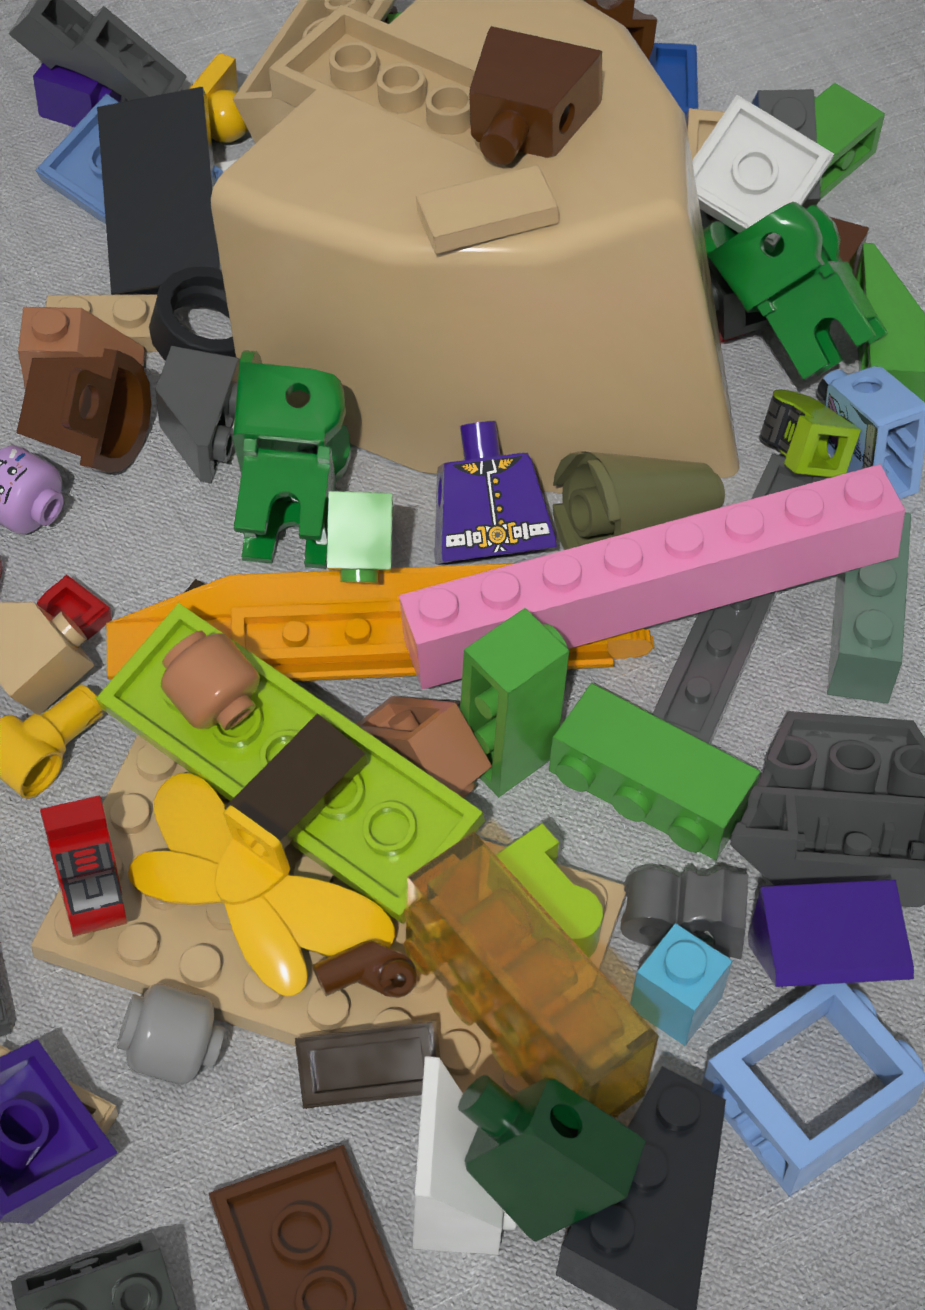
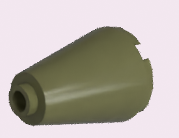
[553,451,725,550]

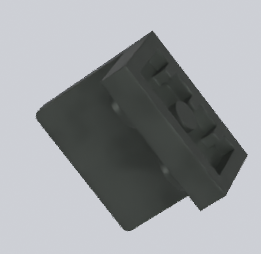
[11,1232,179,1310]

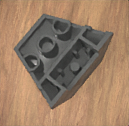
[730,711,925,908]

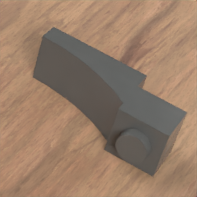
[8,0,187,101]

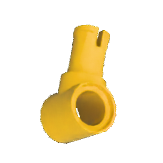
[0,684,103,799]

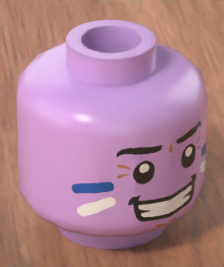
[0,445,64,534]

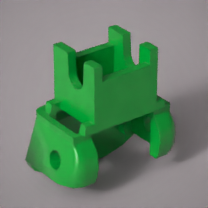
[703,202,888,380]
[232,350,351,569]

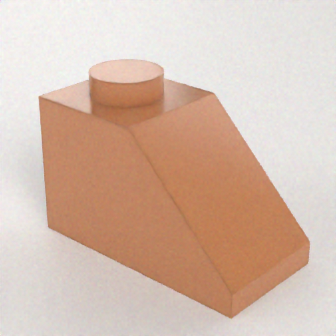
[18,307,145,390]
[356,696,492,798]

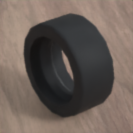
[149,267,236,361]

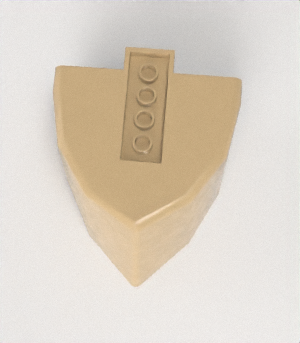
[211,0,740,494]

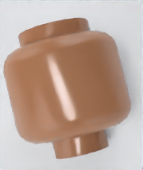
[161,630,260,731]

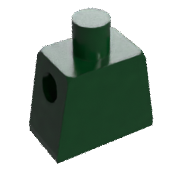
[458,1075,646,1242]

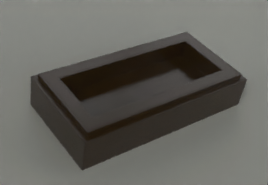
[224,713,368,849]
[295,1020,441,1109]

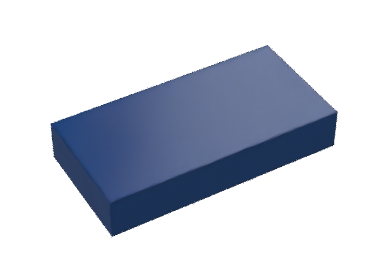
[649,43,698,119]

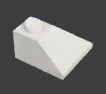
[412,1056,516,1255]

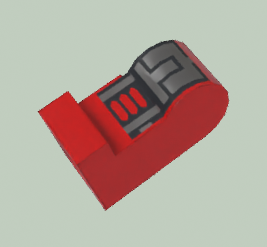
[40,795,127,937]

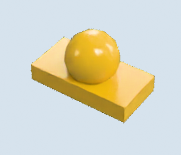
[189,53,248,143]

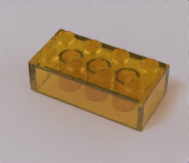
[403,832,659,1119]

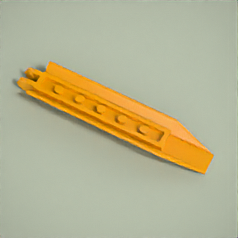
[106,563,655,681]

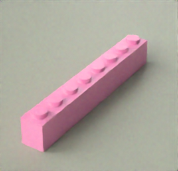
[399,464,905,690]

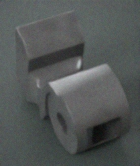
[620,869,749,960]

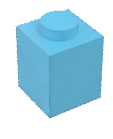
[629,923,732,1046]

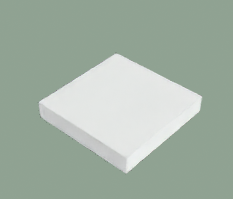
[692,95,834,252]

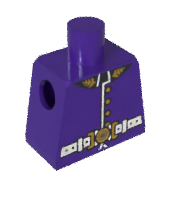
[434,421,557,564]

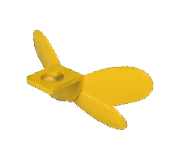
[128,773,395,996]

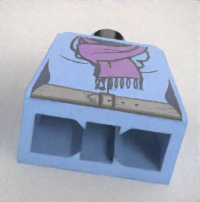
[817,366,925,499]

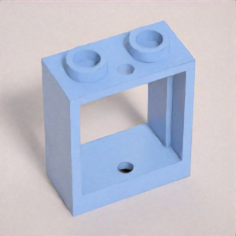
[701,983,925,1197]

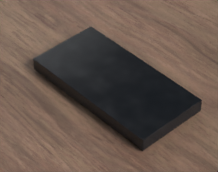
[97,87,222,295]

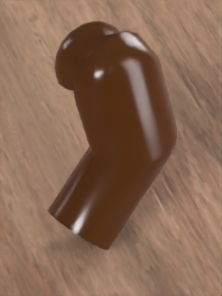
[312,941,417,998]

